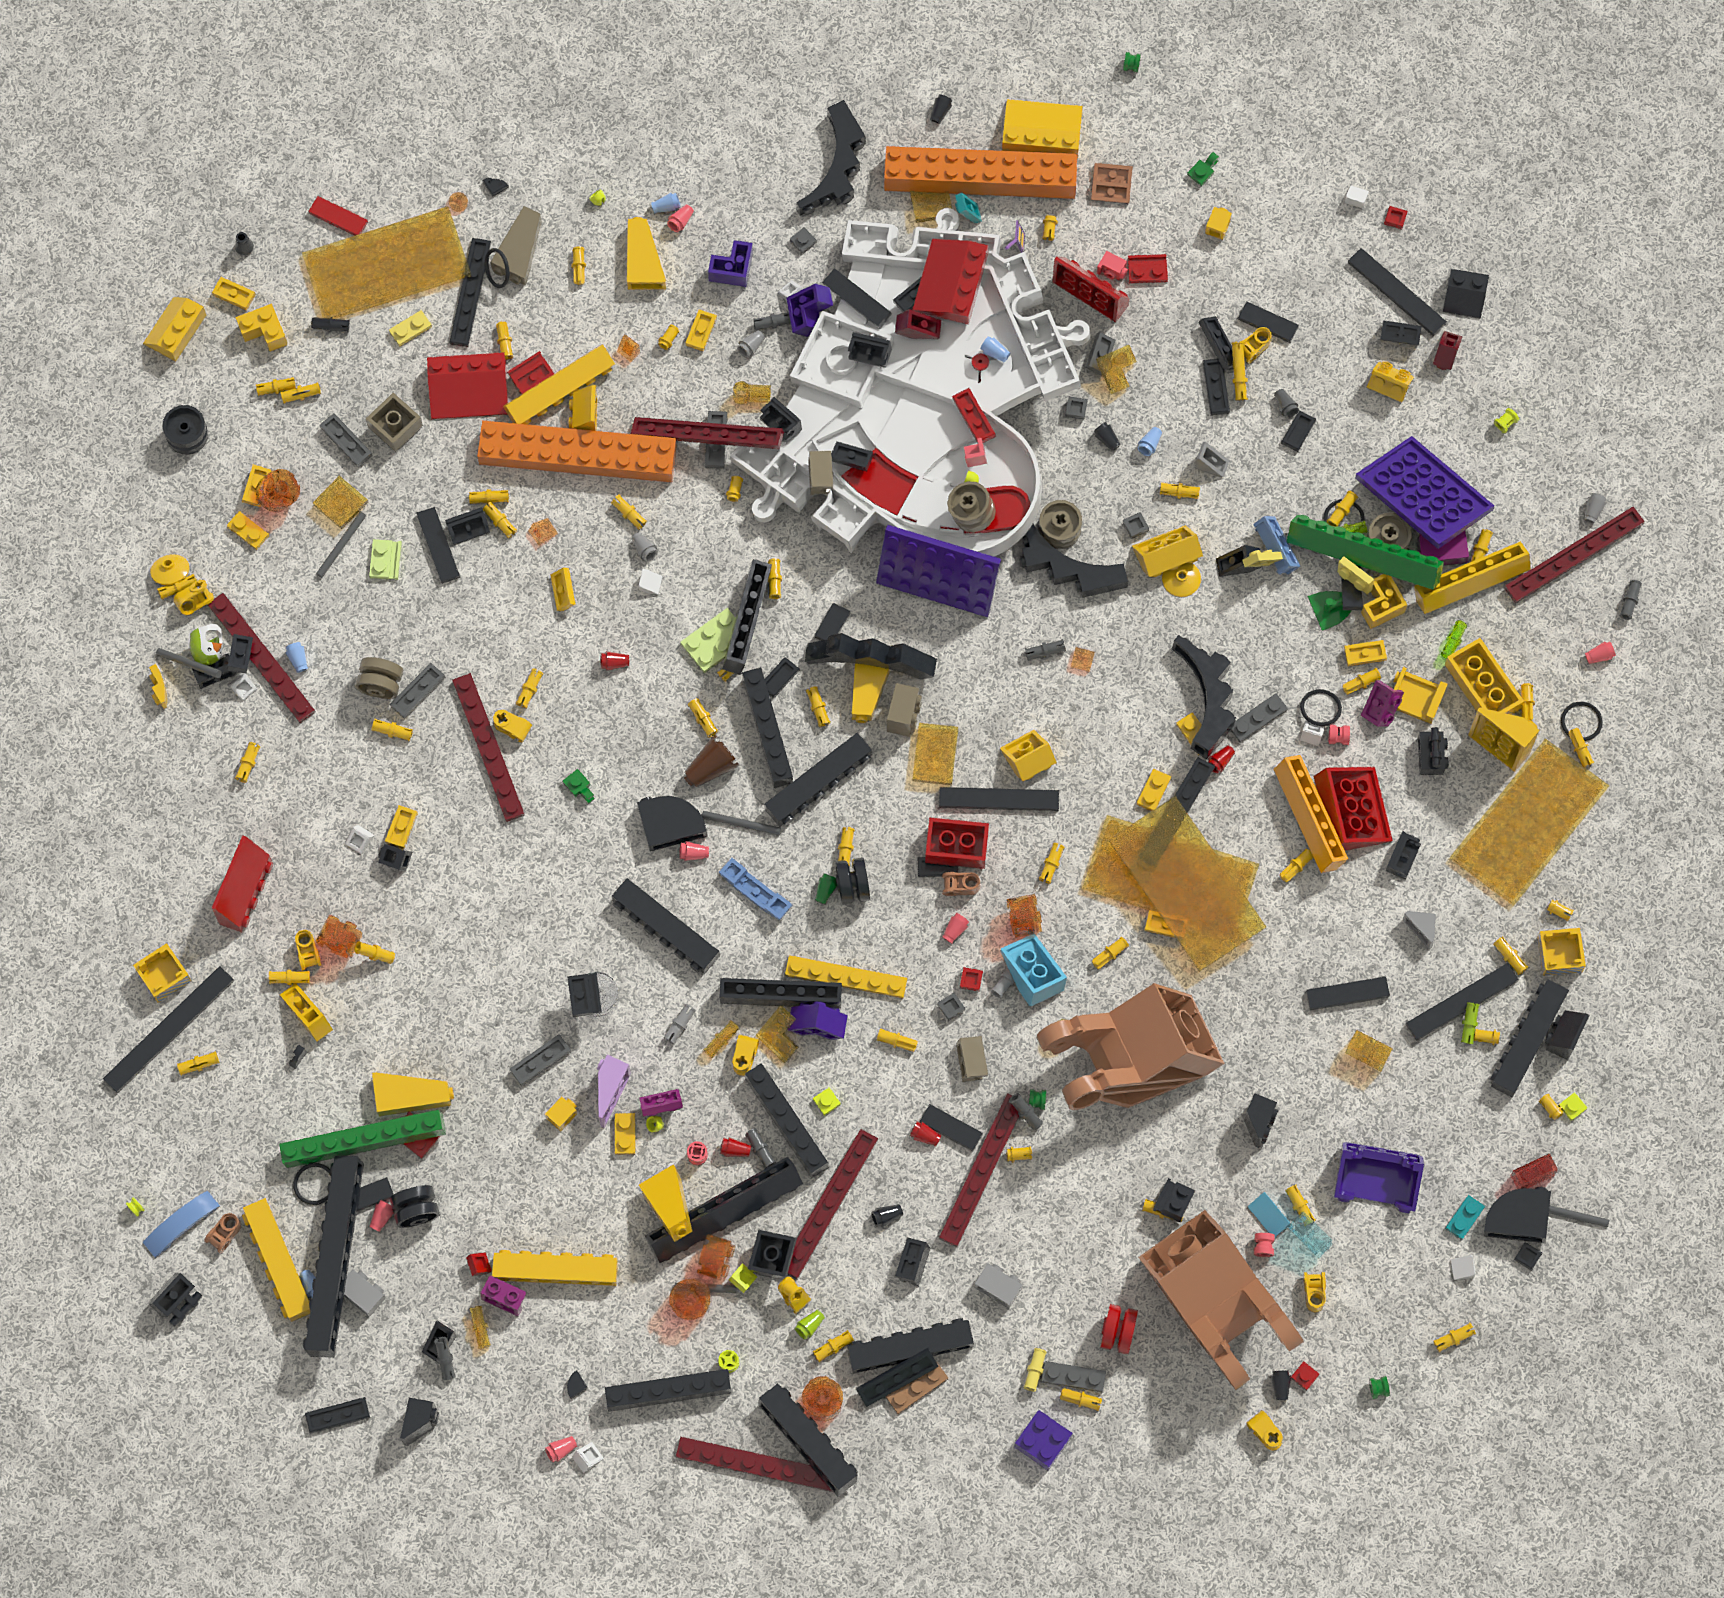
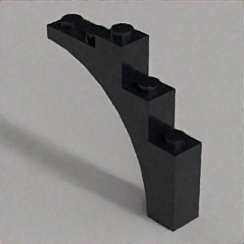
[796,100,866,216]
[1019,524,1129,598]
[804,633,937,680]
[1172,635,1236,760]

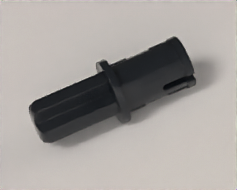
[311,317,350,332]

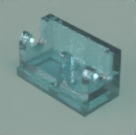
[1287,1211,1333,1259]

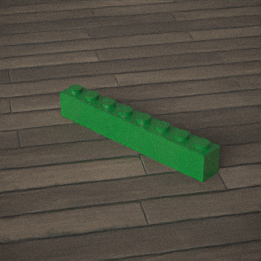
[1286,515,1444,590]
[279,1110,446,1168]

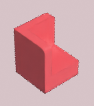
[964,438,987,467]

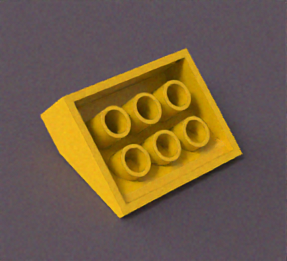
[1002,99,1083,159]
[1468,708,1540,772]

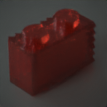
[1510,1154,1558,1189]

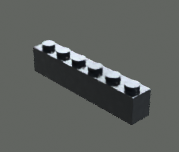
[722,559,772,675]
[742,667,793,788]
[764,732,872,827]
[612,878,720,974]
[719,978,842,1009]
[1490,979,1569,1098]
[745,1063,829,1179]
[847,1318,974,1374]
[604,1369,731,1412]
[758,1383,858,1497]

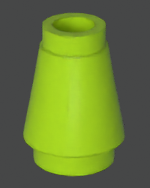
[794,1310,825,1340]

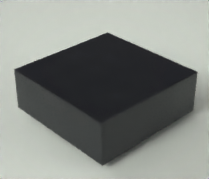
[1514,1242,1542,1271]

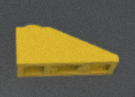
[280,983,333,1042]

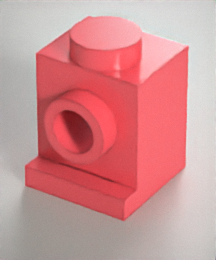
[1097,251,1128,280]

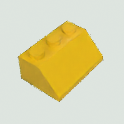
[143,297,206,362]
[1132,525,1203,577]

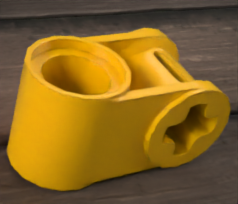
[1242,327,1271,364]
[173,580,214,615]
[493,710,532,743]
[295,930,322,971]
[732,1034,759,1076]
[1303,1272,1326,1313]
[778,1277,811,1314]
[1246,1410,1283,1451]

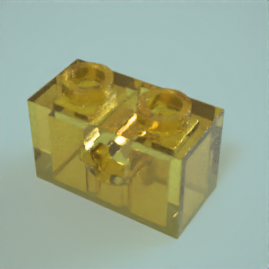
[1345,1030,1393,1072]

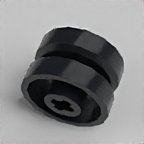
[162,405,208,454]
[835,857,870,905]
[389,1185,440,1228]

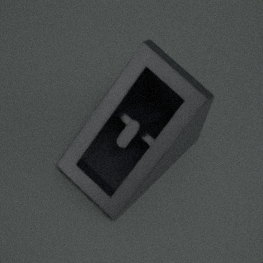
[422,1320,457,1362]

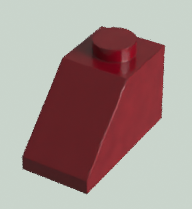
[895,309,942,339]
[1433,331,1463,370]

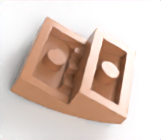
[1091,163,1133,204]

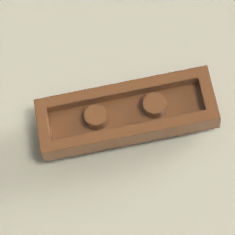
[886,1361,948,1414]

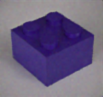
[1014,1409,1073,1471]

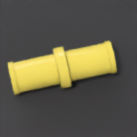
[1023,1348,1047,1392]

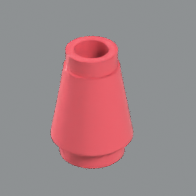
[667,204,694,232]
[1585,641,1616,664]
[679,841,709,861]
[942,913,969,944]
[369,1200,394,1232]
[545,1436,577,1462]

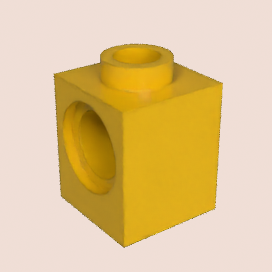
[1205,207,1232,240]
[545,1096,577,1132]

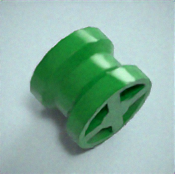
[1123,52,1141,73]
[1029,1089,1046,1110]
[1369,1376,1390,1399]

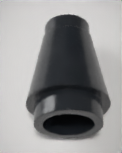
[930,94,953,124]
[235,232,254,255]
[1094,422,1121,451]
[871,1204,903,1227]
[1271,1370,1291,1400]

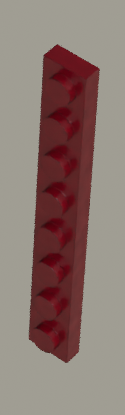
[630,417,784,449]
[1504,506,1645,604]
[208,593,316,723]
[452,673,525,822]
[939,1093,1019,1248]
[787,1129,878,1280]
[676,1436,834,1493]

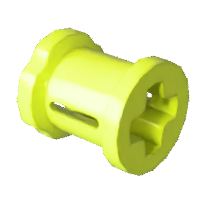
[1493,408,1519,433]

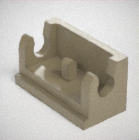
[808,451,833,495]
[956,1036,988,1082]

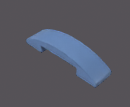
[719,858,793,920]
[143,1191,220,1258]

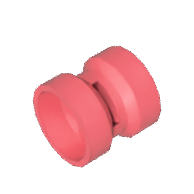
[1328,724,1350,745]
[687,1141,708,1166]
[1254,1233,1275,1257]

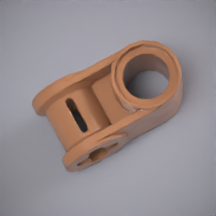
[942,872,981,896]
[204,1213,241,1254]

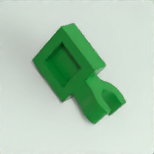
[1187,152,1219,187]
[562,769,595,804]

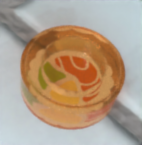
[449,192,468,212]

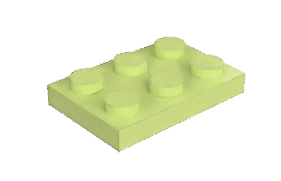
[680,608,736,673]

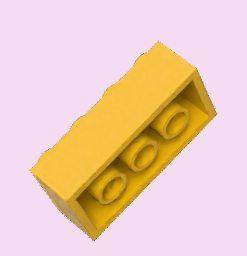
[1445,638,1524,715]

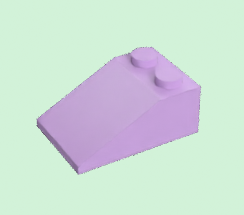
[597,1055,631,1128]

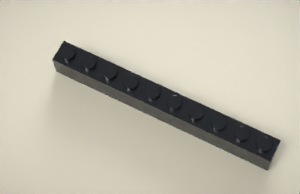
[303,1156,364,1358]

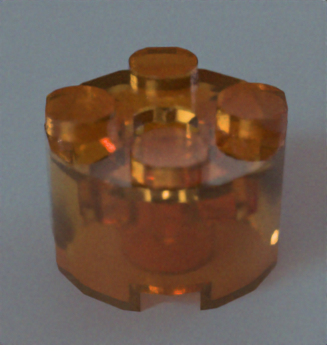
[256,469,300,512]
[1006,894,1042,938]
[316,915,363,958]
[697,1234,736,1281]
[669,1278,712,1320]
[802,1376,843,1422]

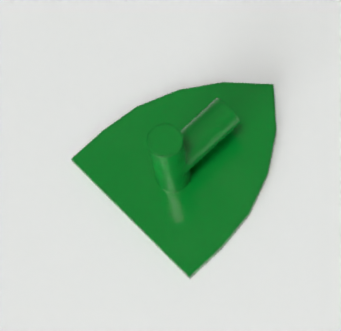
[1308,591,1352,631]

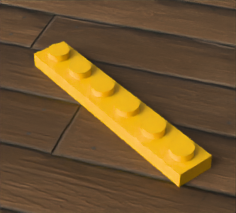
[785,955,908,999]

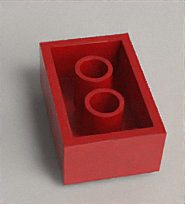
[925,817,989,869]

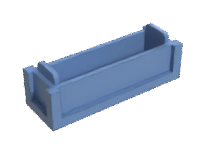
[1253,516,1301,575]

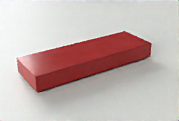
[308,196,368,238]
[952,388,996,444]

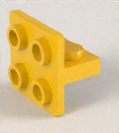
[1367,361,1414,402]

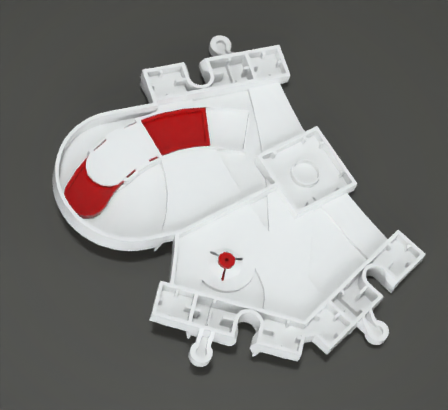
[730,208,1090,557]

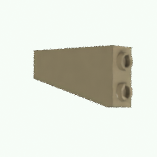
[490,206,542,285]

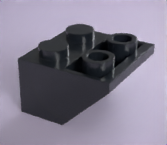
[1244,1093,1279,1148]

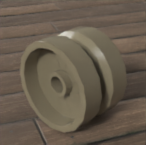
[947,481,996,532]
[1039,500,1082,549]
[1367,513,1412,550]
[355,657,404,699]

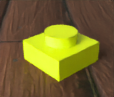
[813,1087,841,1116]
[1558,1092,1588,1121]
[728,1263,757,1293]

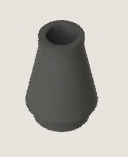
[1274,389,1299,418]

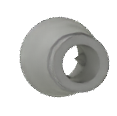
[737,330,765,358]
[1584,493,1606,524]
[631,532,658,561]

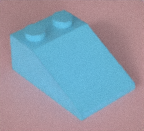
[1000,933,1067,1007]

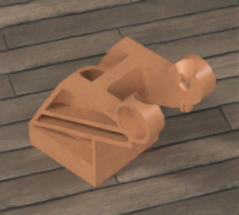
[1036,983,1225,1110]
[1138,1210,1304,1390]

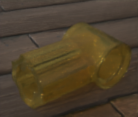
[732,381,771,404]

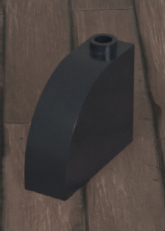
[637,796,708,852]
[1484,1187,1551,1244]

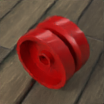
[1100,1304,1138,1355]

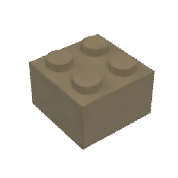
[366,392,423,452]
[887,683,922,737]

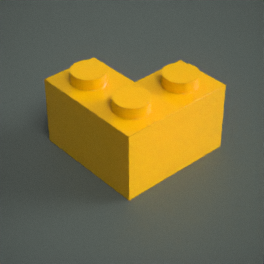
[235,303,288,352]
[1361,574,1407,630]

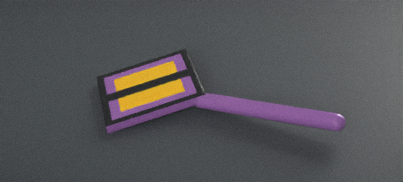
[1005,220,1025,253]

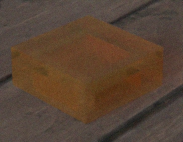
[1071,647,1095,672]

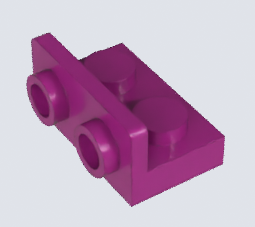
[1361,680,1404,727]
[639,1089,683,1117]
[481,1276,526,1317]

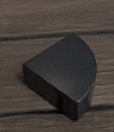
[482,178,509,197]
[289,1045,307,1069]
[567,1370,588,1399]

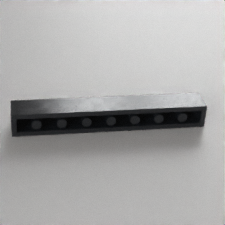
[645,1157,803,1263]

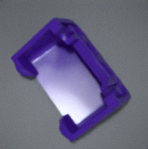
[1334,1142,1424,1213]

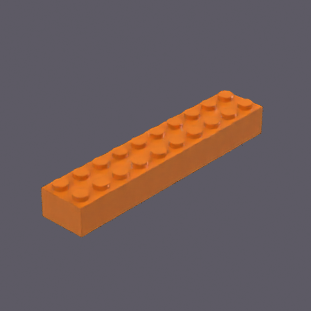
[884,146,1077,199]
[477,420,677,482]

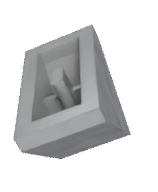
[1195,442,1230,478]
[1403,911,1436,949]

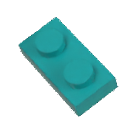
[955,193,982,224]
[1445,1195,1485,1240]

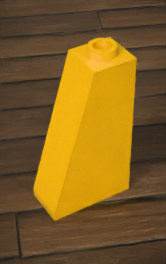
[627,217,666,290]
[852,664,891,723]
[372,1072,454,1117]
[638,1164,692,1242]

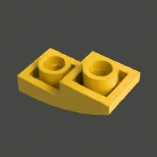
[149,664,167,709]

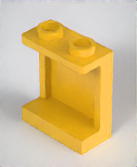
[1393,667,1448,724]

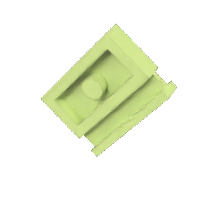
[369,539,402,580]

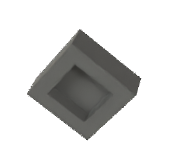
[790,227,817,254]
[1065,396,1088,420]
[1123,512,1149,539]
[937,992,965,1021]

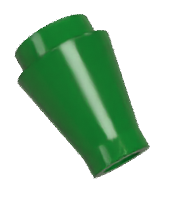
[815,873,837,905]

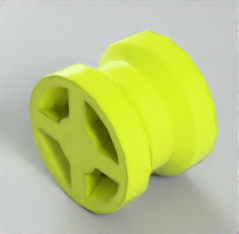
[718,1350,739,1373]

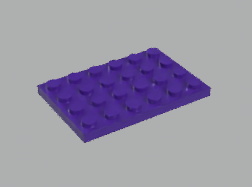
[1355,436,1495,549]
[876,525,1001,617]

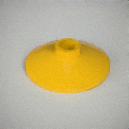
[150,554,189,585]
[1162,563,1201,597]

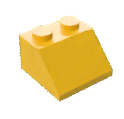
[569,385,598,431]
[1000,730,1057,782]

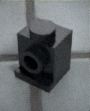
[378,844,413,871]

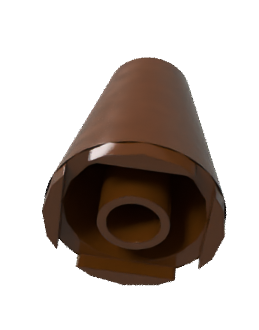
[684,734,740,787]

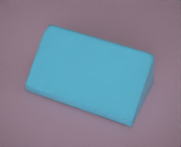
[1248,1192,1290,1237]

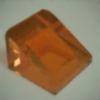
[617,335,640,362]
[528,518,558,546]

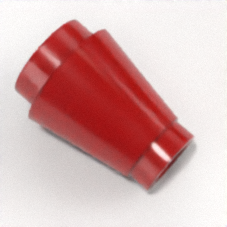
[600,651,629,671]
[1207,745,1235,774]
[910,1121,941,1146]
[720,1137,751,1157]

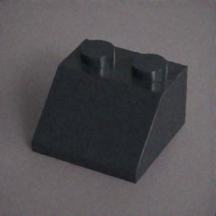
[1443,269,1489,319]
[1545,1010,1590,1060]
[748,1230,797,1278]
[400,1397,439,1446]

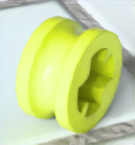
[125,1197,145,1217]

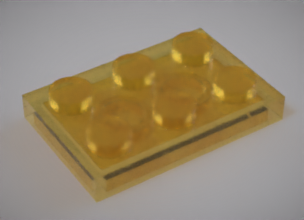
[912,723,958,786]

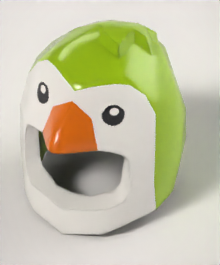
[189,624,222,666]

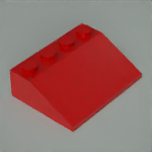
[913,239,989,325]
[1052,256,1130,323]
[427,352,508,420]
[1313,767,1393,851]
[212,835,273,933]

